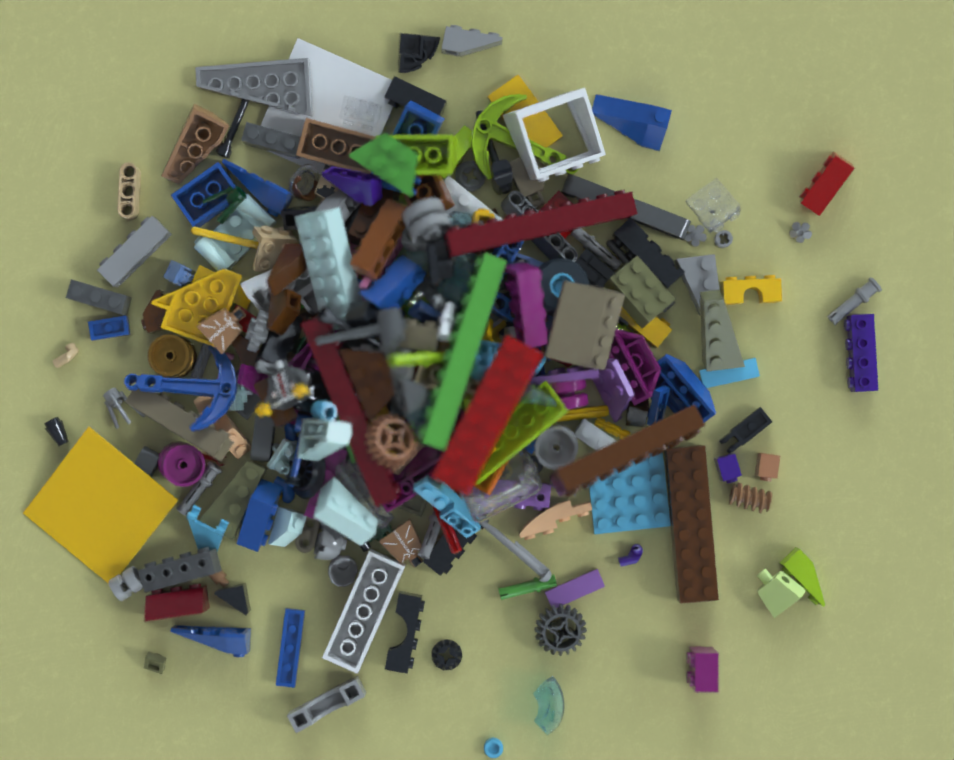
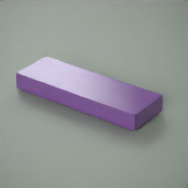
[544,568,605,608]

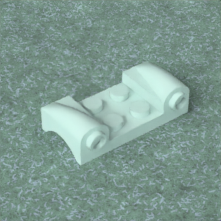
[194,194,277,271]

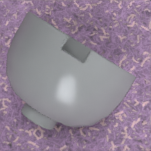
[314,524,347,560]

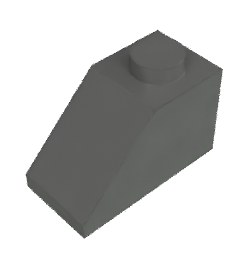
[391,371,428,414]

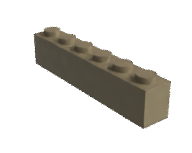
[125,386,234,462]

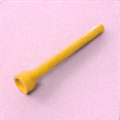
[191,227,259,249]

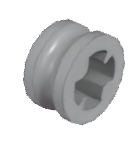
[714,230,733,248]

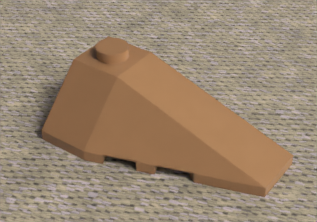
[161,104,229,184]

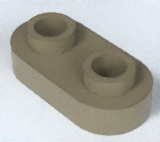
[295,517,320,553]

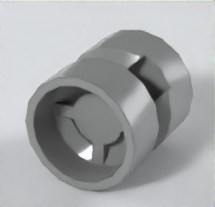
[109,566,143,601]

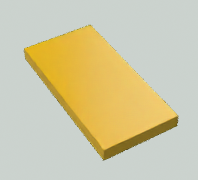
[487,74,563,148]

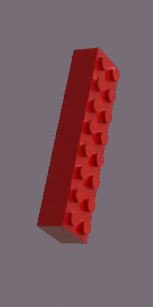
[431,335,544,496]

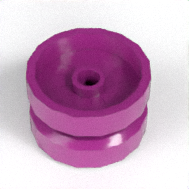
[549,379,589,409]
[157,441,205,487]

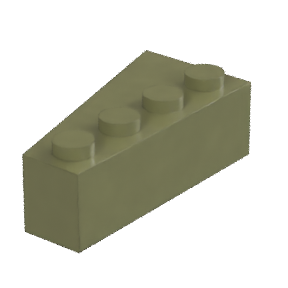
[700,290,745,371]

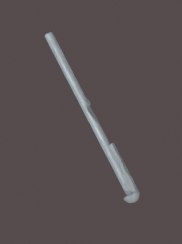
[434,478,551,582]

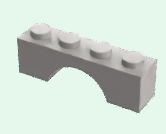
[287,675,366,733]

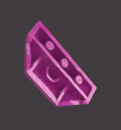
[608,328,661,406]

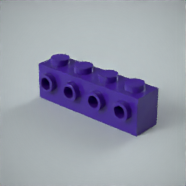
[844,314,879,392]

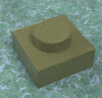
[144,652,166,674]

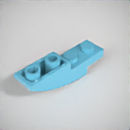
[413,476,481,538]

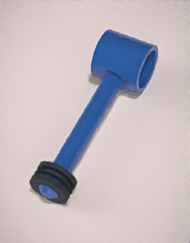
[284,412,317,487]

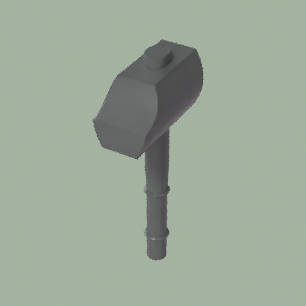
[315,308,407,354]

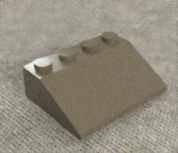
[544,281,625,370]

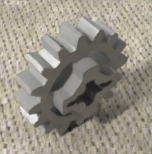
[245,310,269,352]

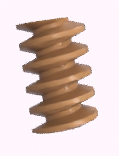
[729,483,772,513]

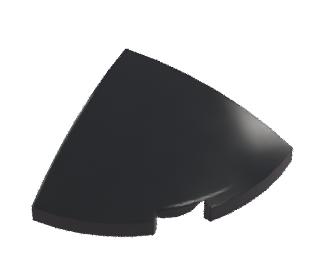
[398,33,440,73]

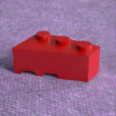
[799,152,855,216]

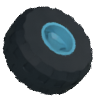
[538,258,589,316]

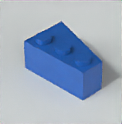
[359,255,426,311]
[236,479,283,552]

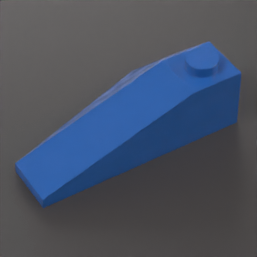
[222,159,294,217]
[171,625,251,657]

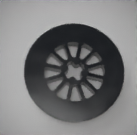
[288,458,326,499]

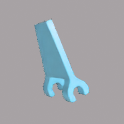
[186,505,229,552]

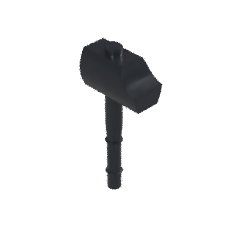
[475,110,513,195]

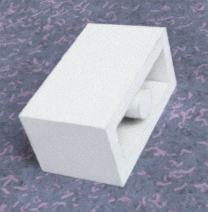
[574,419,617,451]

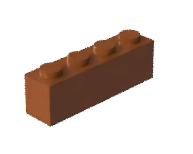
[350,199,408,281]

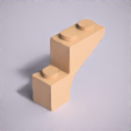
[193,396,252,459]

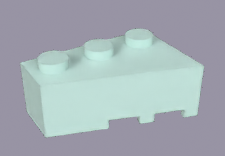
[297,419,352,461]
[314,477,378,546]

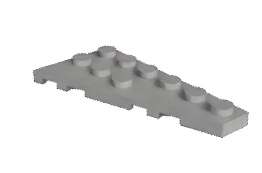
[195,58,313,117]

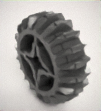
[534,603,587,656]

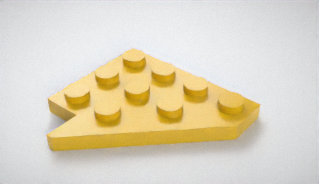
[151,268,242,347]

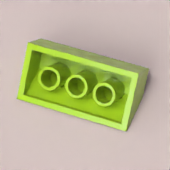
[374,135,457,175]

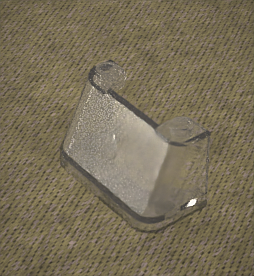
[458,448,542,522]

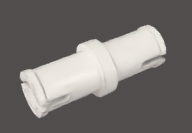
[437,302,456,341]

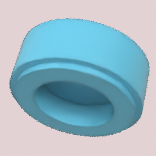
[484,737,503,758]

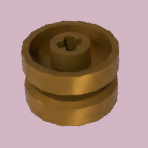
[148,334,196,378]

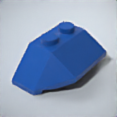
[654,354,716,423]

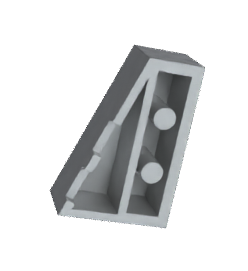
[674,254,719,315]

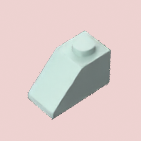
[268,507,307,547]

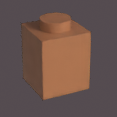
[755,453,780,482]

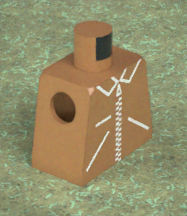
[196,307,246,354]
[379,519,423,568]

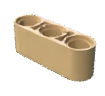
[117,162,141,220]

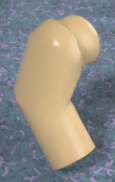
[53,343,78,368]

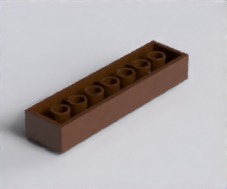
[549,404,705,498]
[664,445,719,604]

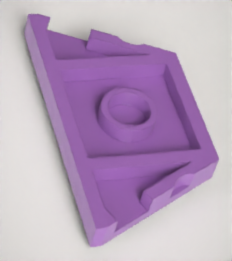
[587,358,635,423]
[528,365,599,386]

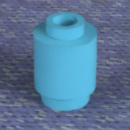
[311,400,337,420]

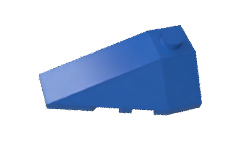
[592,94,672,151]

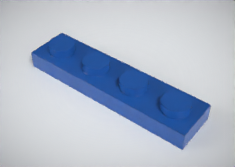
[276,608,305,688]

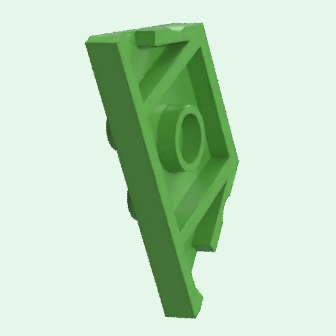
[349,133,419,198]

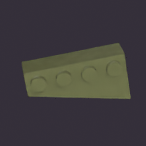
[199,460,268,539]

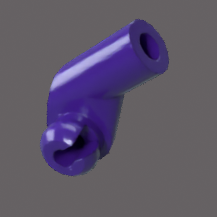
[618,544,643,567]

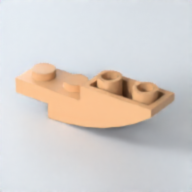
[519,499,592,540]

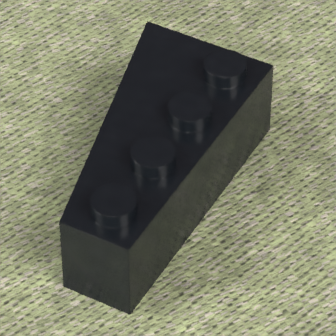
[612,218,685,289]

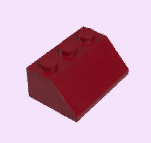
[144,583,210,622]

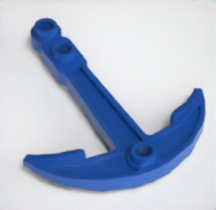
[124,345,238,431]

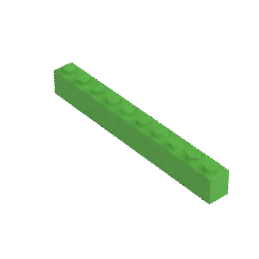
[418,253,507,450]

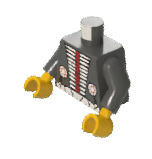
[255,360,313,417]

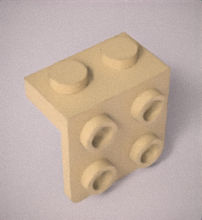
[252,225,297,272]

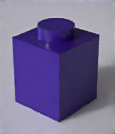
[714,453,742,484]

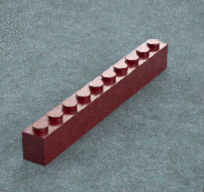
[443,190,638,258]
[301,317,401,508]

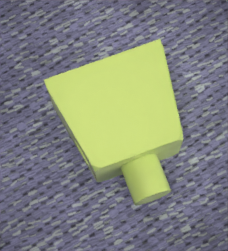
[757,568,806,618]

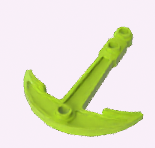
[471,94,579,180]

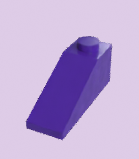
[322,166,383,206]

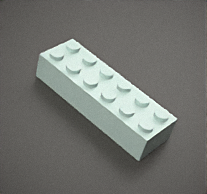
[295,207,363,330]

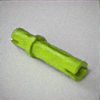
[388,351,444,367]

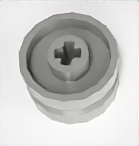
[402,198,453,245]
[535,425,578,470]

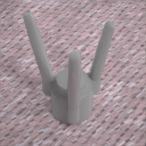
[103,388,145,429]

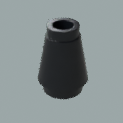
[44,417,69,446]

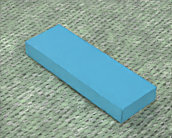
[699,358,760,388]

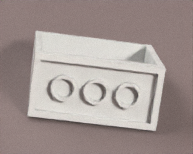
[503,88,606,182]

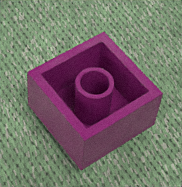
[686,647,719,692]

